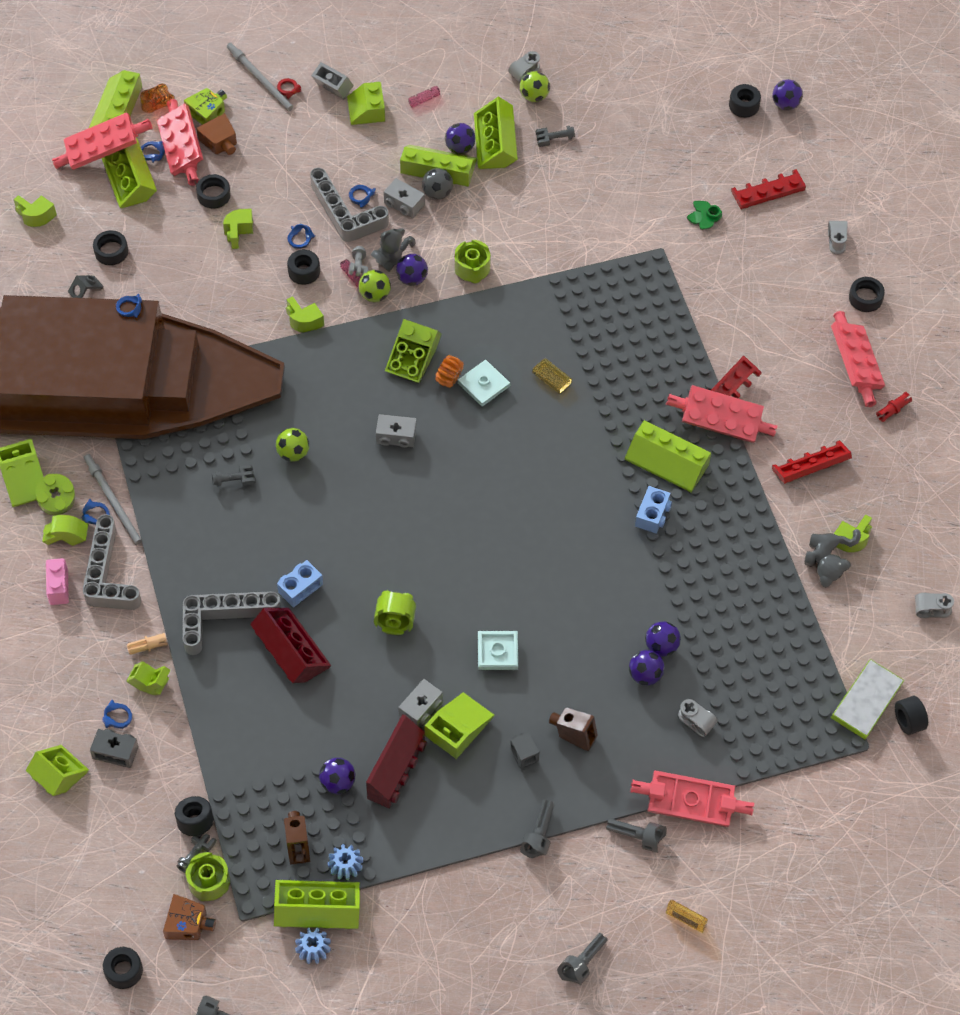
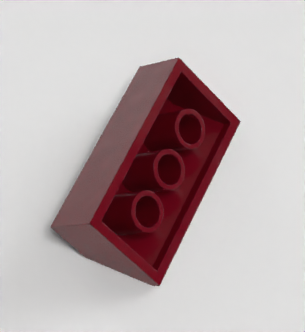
[250,607,331,683]
[366,714,427,809]

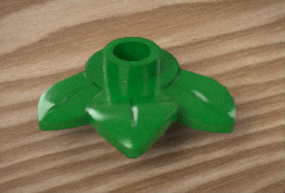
[687,201,722,229]

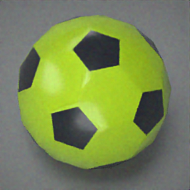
[520,71,550,102]
[358,270,391,302]
[276,428,309,462]

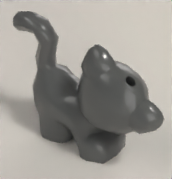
[371,228,416,272]
[804,529,861,588]

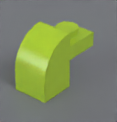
[14,195,57,227]
[223,209,253,249]
[286,296,325,333]
[834,514,872,552]
[42,515,88,546]
[126,661,170,695]

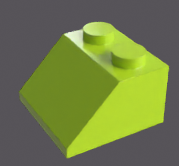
[347,82,385,125]
[26,745,89,796]

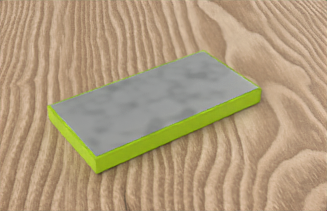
[831,659,904,740]

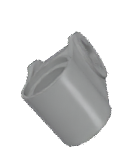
[508,51,540,82]
[828,221,848,255]
[915,593,954,618]
[678,699,718,737]

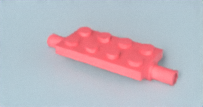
[157,99,203,186]
[52,112,153,170]
[831,311,885,407]
[666,385,777,443]
[630,770,754,827]

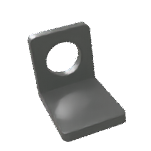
[68,275,104,298]

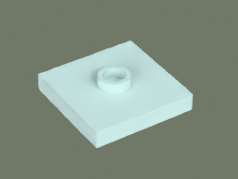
[458,360,510,407]
[478,631,518,670]

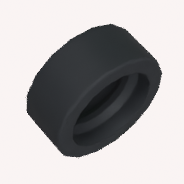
[196,174,231,209]
[93,230,128,265]
[849,276,885,312]

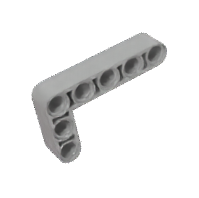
[310,168,389,242]
[83,514,141,610]
[183,592,281,655]

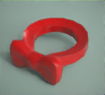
[277,78,301,99]

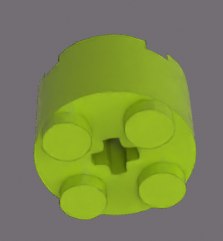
[454,240,491,284]
[35,474,75,516]
[374,590,416,635]
[186,852,230,902]

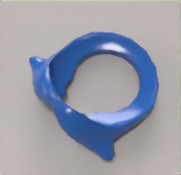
[141,141,165,163]
[349,185,376,208]
[287,223,316,249]
[116,294,142,318]
[81,499,110,525]
[102,700,132,729]

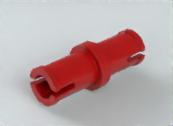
[876,392,912,422]

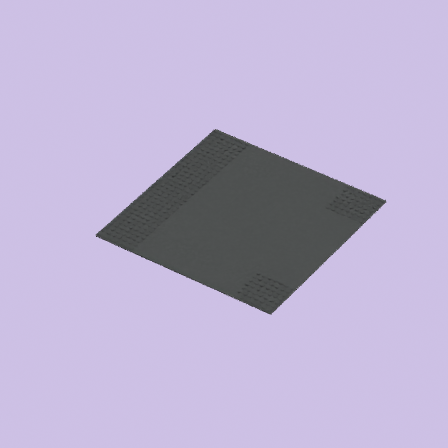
[115,248,869,921]

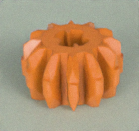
[435,355,464,388]

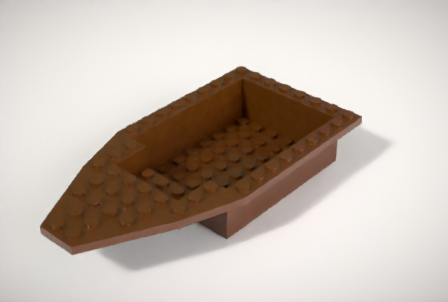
[0,295,285,439]

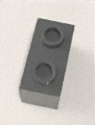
[90,729,139,768]

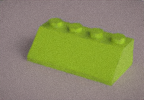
[89,70,142,128]
[474,96,518,169]
[102,138,157,208]
[400,144,477,187]
[625,420,711,493]
[274,880,360,929]

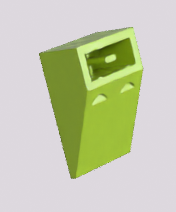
[385,319,442,383]
[0,439,43,507]
[425,692,495,759]

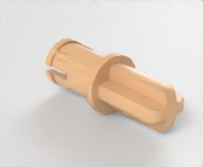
[127,633,168,655]

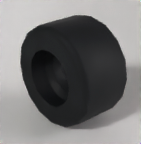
[729,84,761,118]
[287,249,320,285]
[895,695,929,735]
[174,796,214,836]
[103,946,143,989]

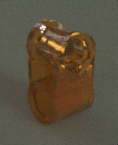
[140,83,175,113]

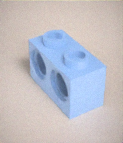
[635,486,672,534]
[277,560,323,608]

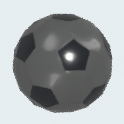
[422,168,453,200]

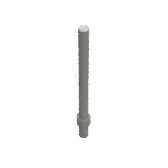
[227,43,293,111]
[84,454,142,545]

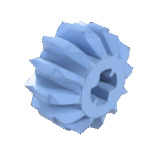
[328,844,363,880]
[295,927,331,964]

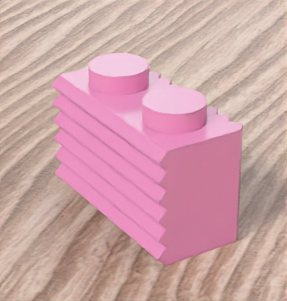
[46,558,69,605]

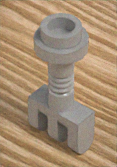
[348,246,368,277]

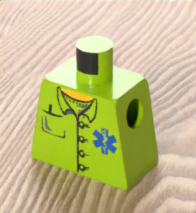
[184,88,227,125]

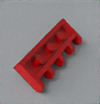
[731,169,806,209]
[711,355,762,399]
[772,440,852,484]

